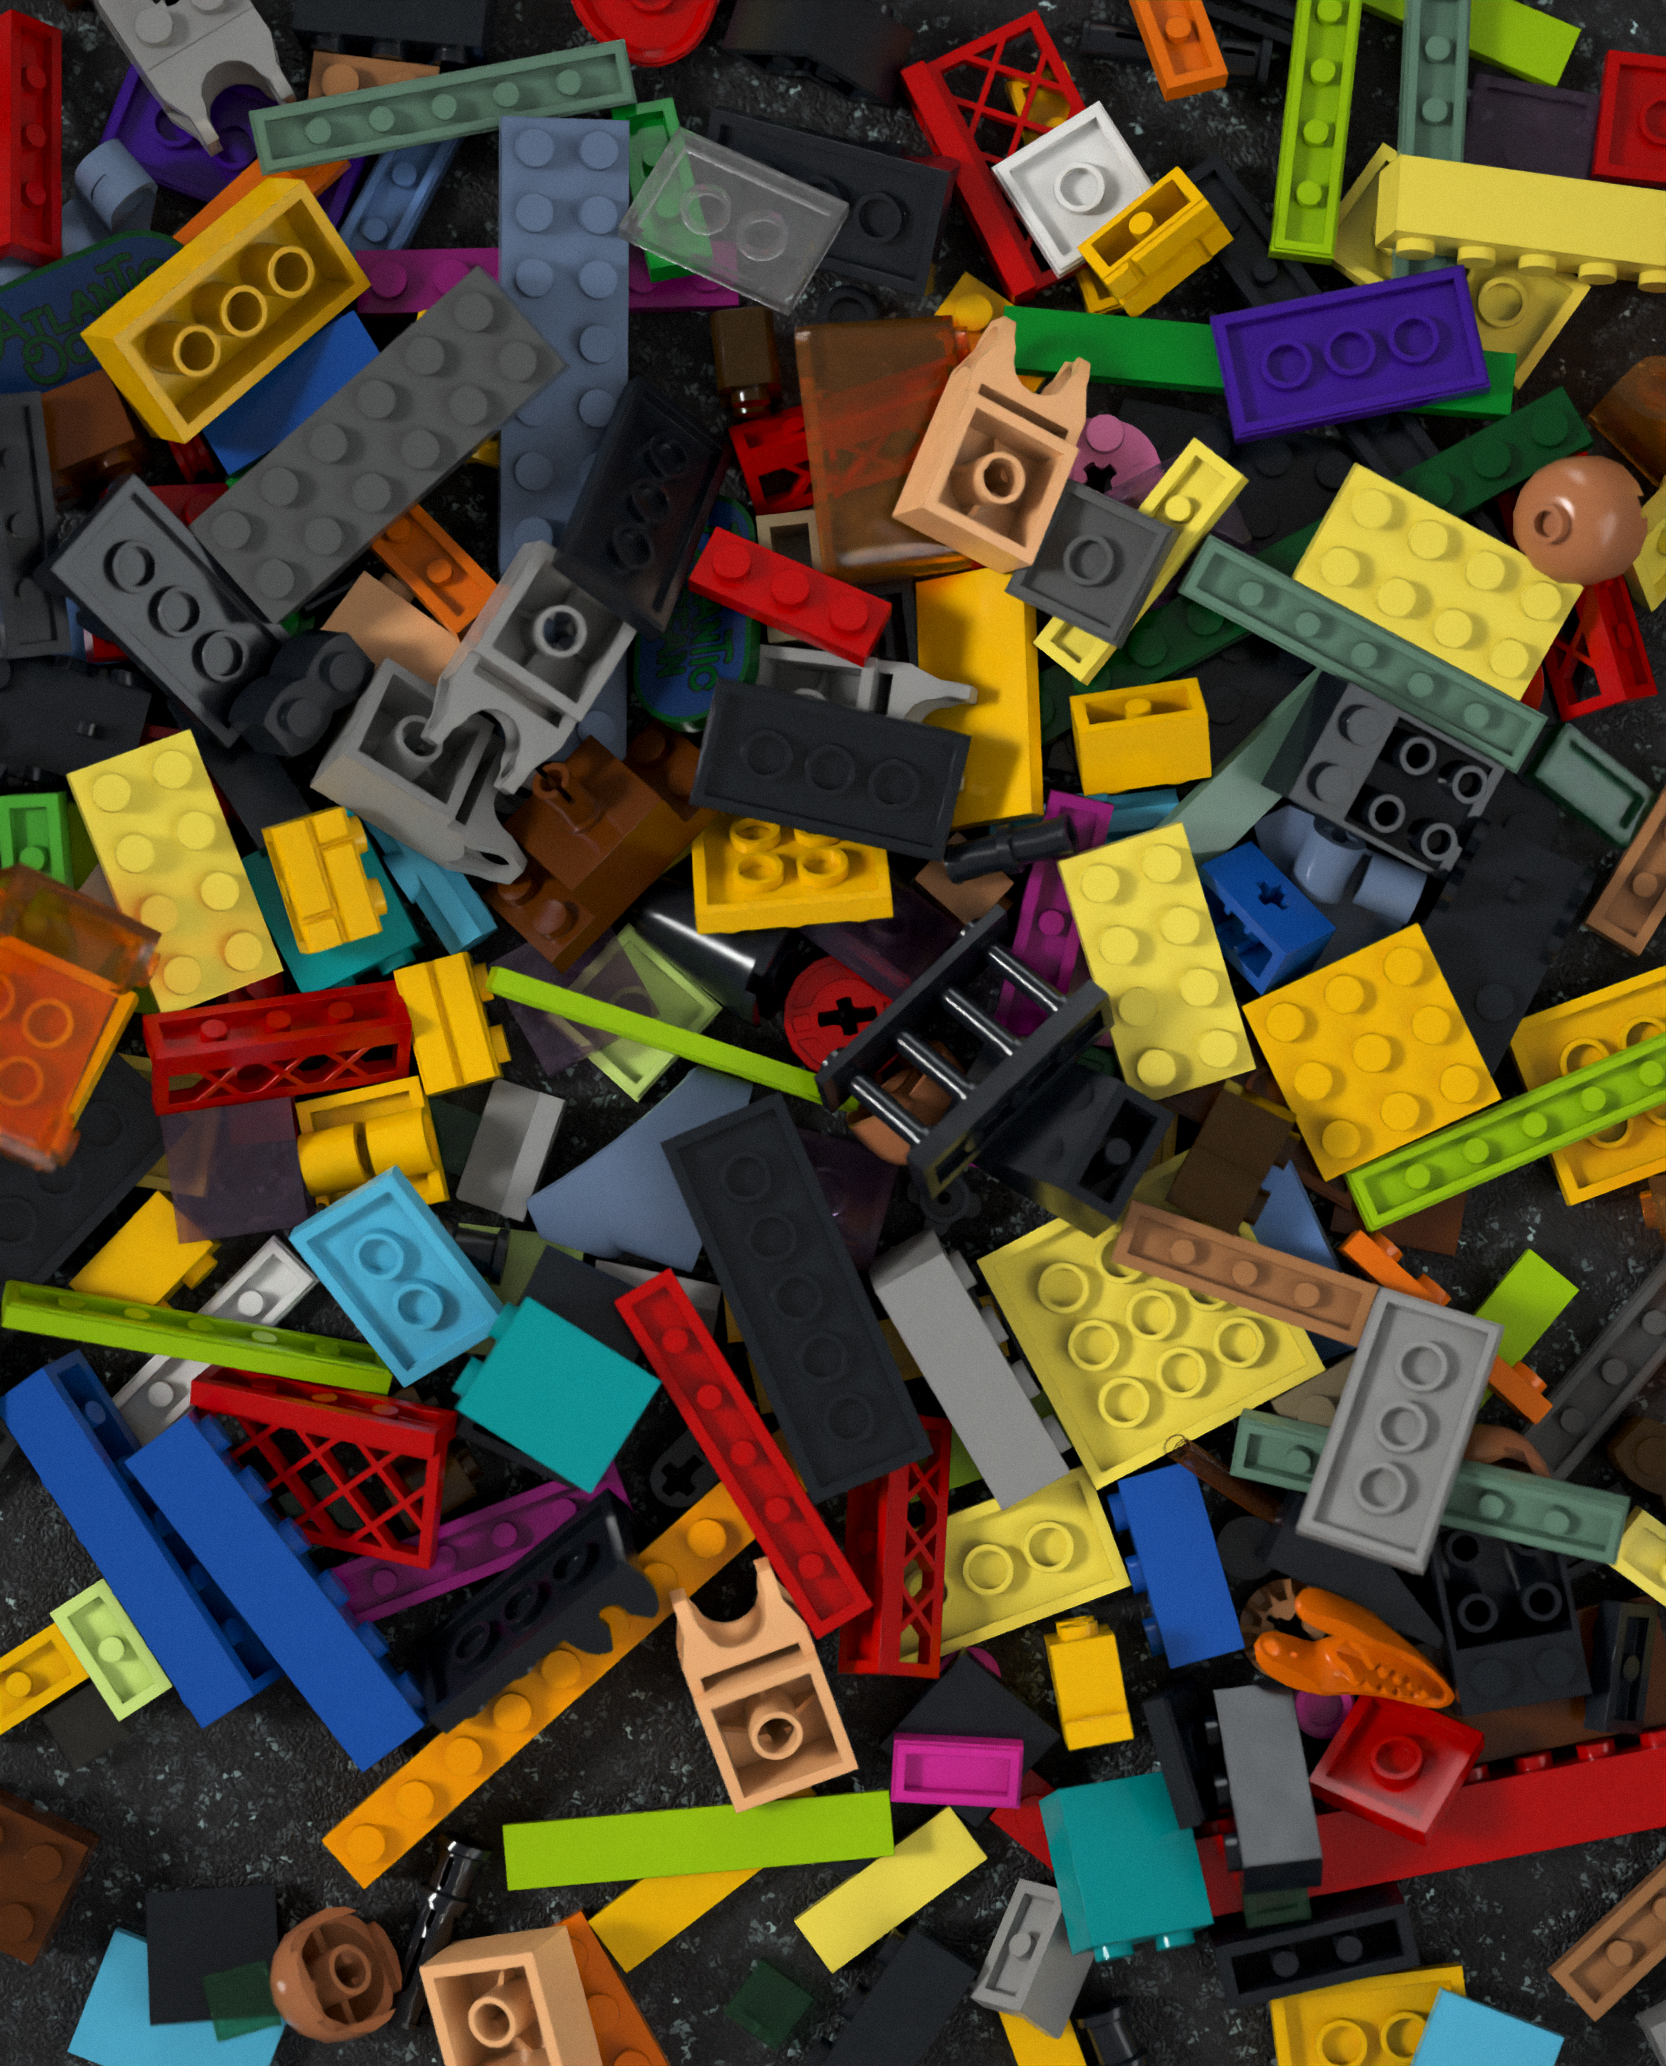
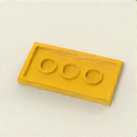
[916,568,1044,832]

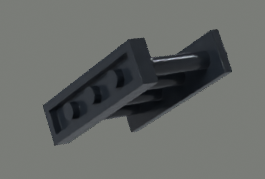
[814,904,1115,1200]

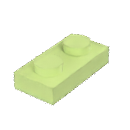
[49,1577,174,1721]

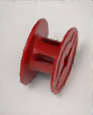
[784,953,905,1077]

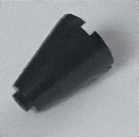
[630,877,815,1028]

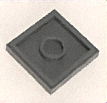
[1004,478,1180,650]

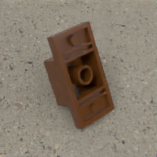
[482,718,721,975]

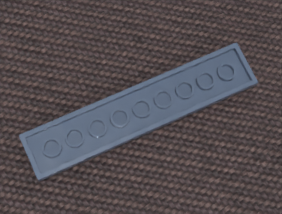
[497,116,629,762]

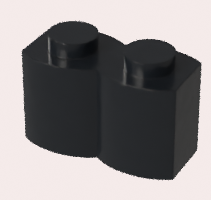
[228,629,375,757]

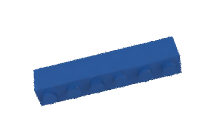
[0,1349,286,1729]
[124,1408,428,1773]

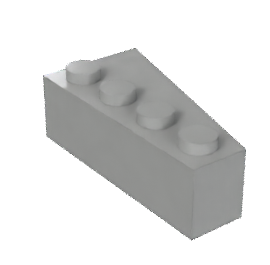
[865,1226,1072,1511]

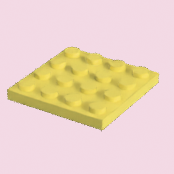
[977,1149,1326,1490]

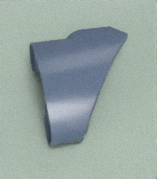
[0,139,158,285]
[1254,802,1428,983]
[526,1065,753,1273]

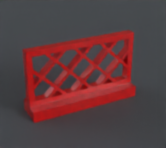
[900,10,1091,306]
[190,1364,458,1570]

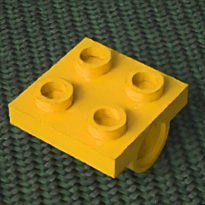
[295,1075,450,1206]

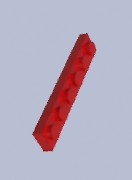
[614,1268,873,1640]

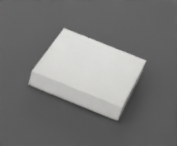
[991,101,1153,279]

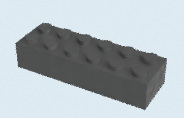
[188,265,571,625]

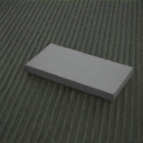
[1296,1286,1505,1576]

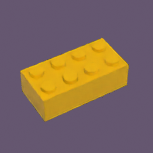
[80,177,371,444]

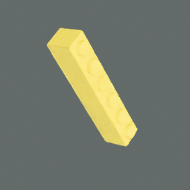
[1375,154,1666,293]

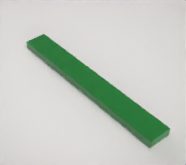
[1003,305,1517,421]

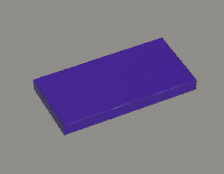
[98,63,368,232]
[1209,264,1491,445]

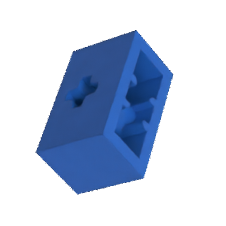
[1197,841,1337,996]

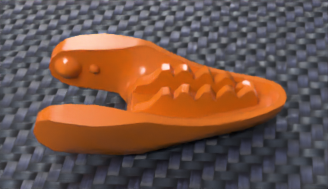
[1254,1587,1455,1708]

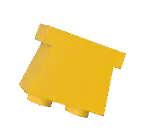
[1044,1615,1133,1750]

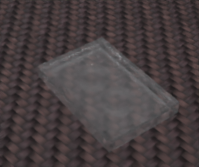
[618,126,849,316]

